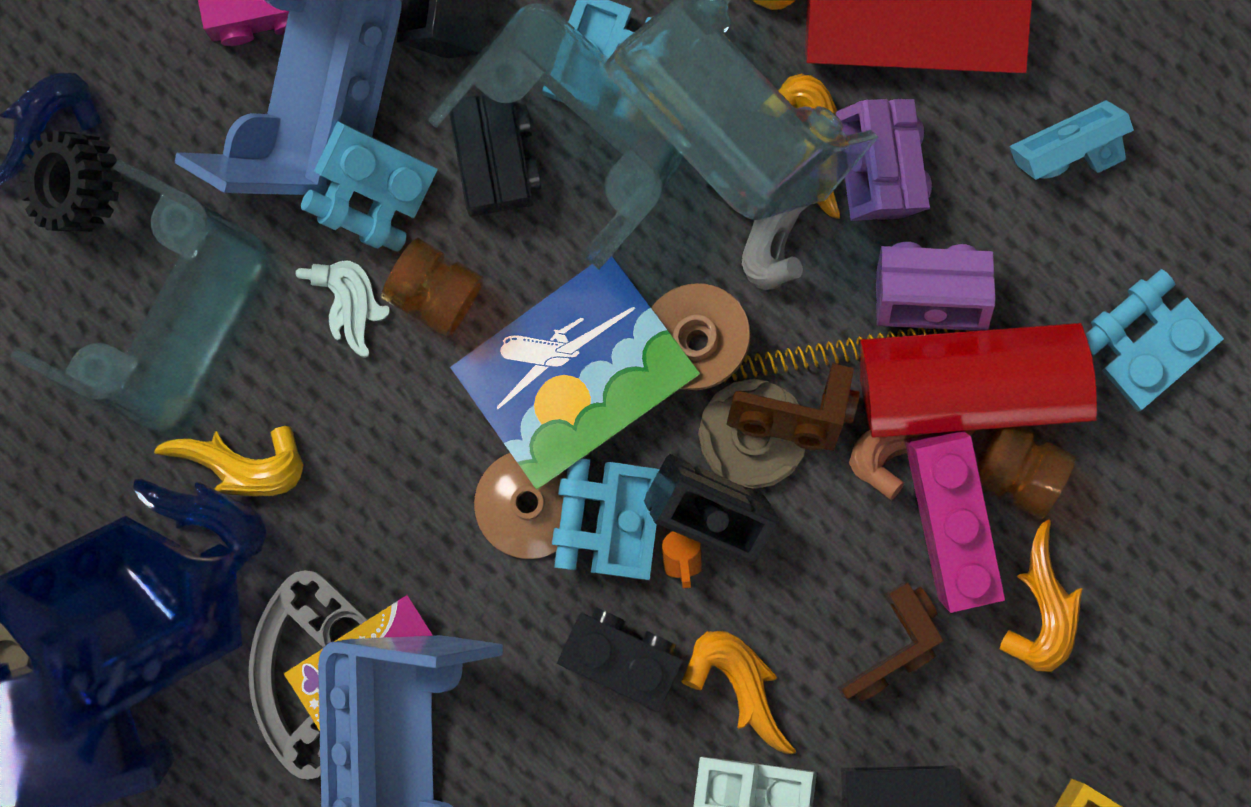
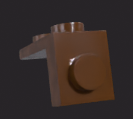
[726,363,860,451]
[837,582,944,702]

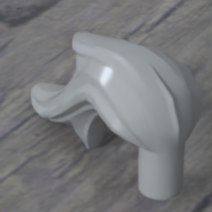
[742,144,813,290]

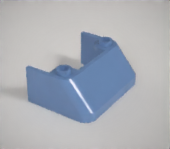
[175,0,402,195]
[318,635,503,807]

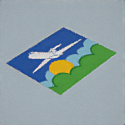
[450,252,700,490]

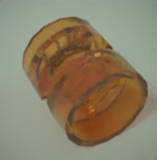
[381,237,484,338]
[977,427,1076,519]

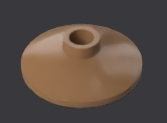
[651,283,751,390]
[474,453,584,559]

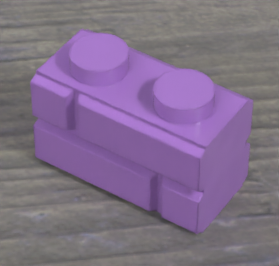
[835,99,932,221]
[876,242,995,331]

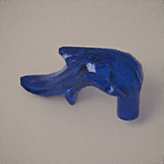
[0,73,102,185]
[133,479,266,572]

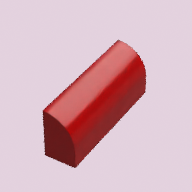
[805,0,1032,73]
[860,323,1097,438]

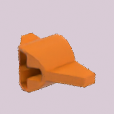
[662,531,702,588]

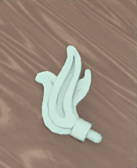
[295,260,390,358]

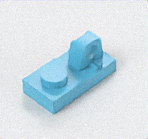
[1009,100,1134,180]

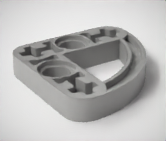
[249,570,369,780]

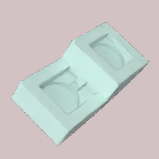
[694,757,817,807]

